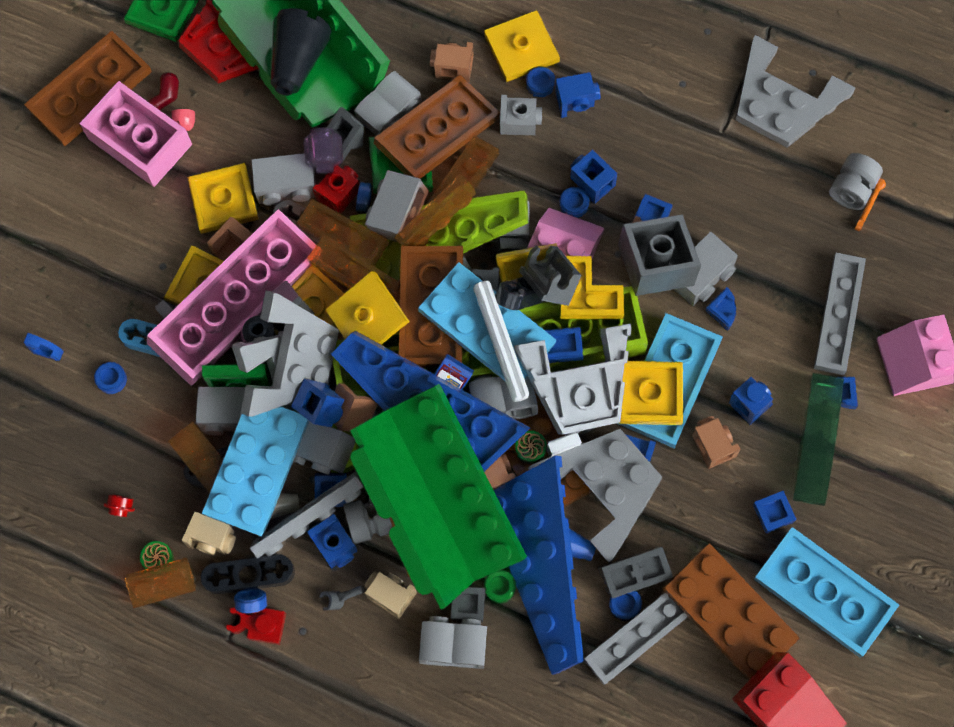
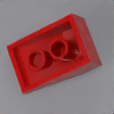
[732,652,847,727]

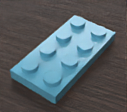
[418,262,557,382]
[617,313,723,449]
[202,407,309,537]
[754,527,899,658]

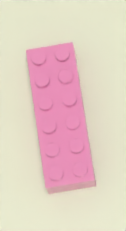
[147,209,322,386]

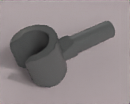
[319,585,365,611]

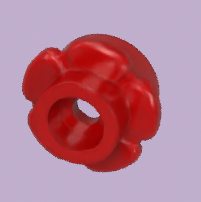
[103,494,135,517]

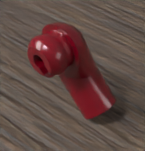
[147,72,179,110]

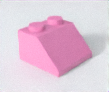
[527,208,605,259]
[876,314,954,396]

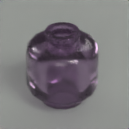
[303,128,343,173]

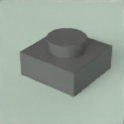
[451,587,485,622]

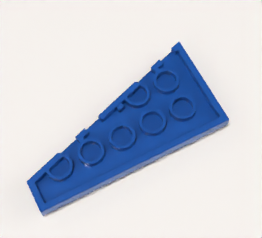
[331,331,530,472]
[494,456,584,675]

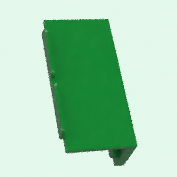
[212,0,390,128]
[350,384,527,609]

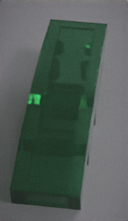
[793,373,844,506]

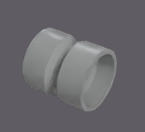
[829,153,883,210]
[344,497,392,544]

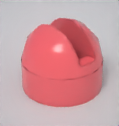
[171,109,195,131]

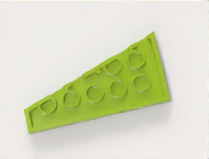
[350,191,528,288]

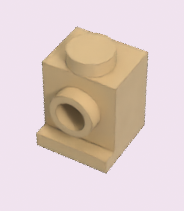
[182,512,236,556]
[364,571,417,619]

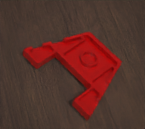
[178,0,259,84]

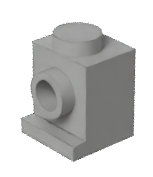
[500,95,542,135]

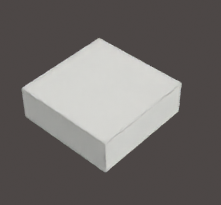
[547,432,582,458]

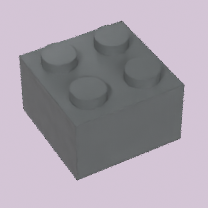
[618,214,701,296]

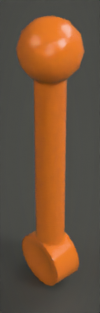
[855,178,886,232]

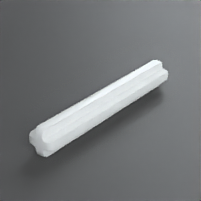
[474,281,529,402]

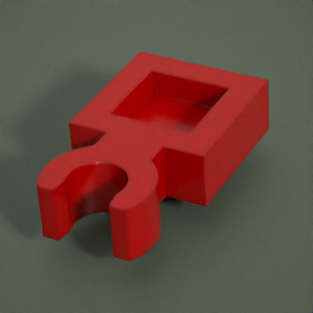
[226,607,286,645]

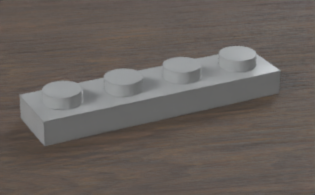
[813,253,866,375]
[250,471,364,558]
[584,593,688,685]

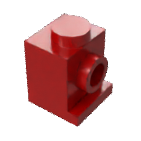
[313,164,360,216]

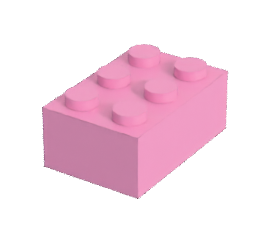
[79,81,192,187]

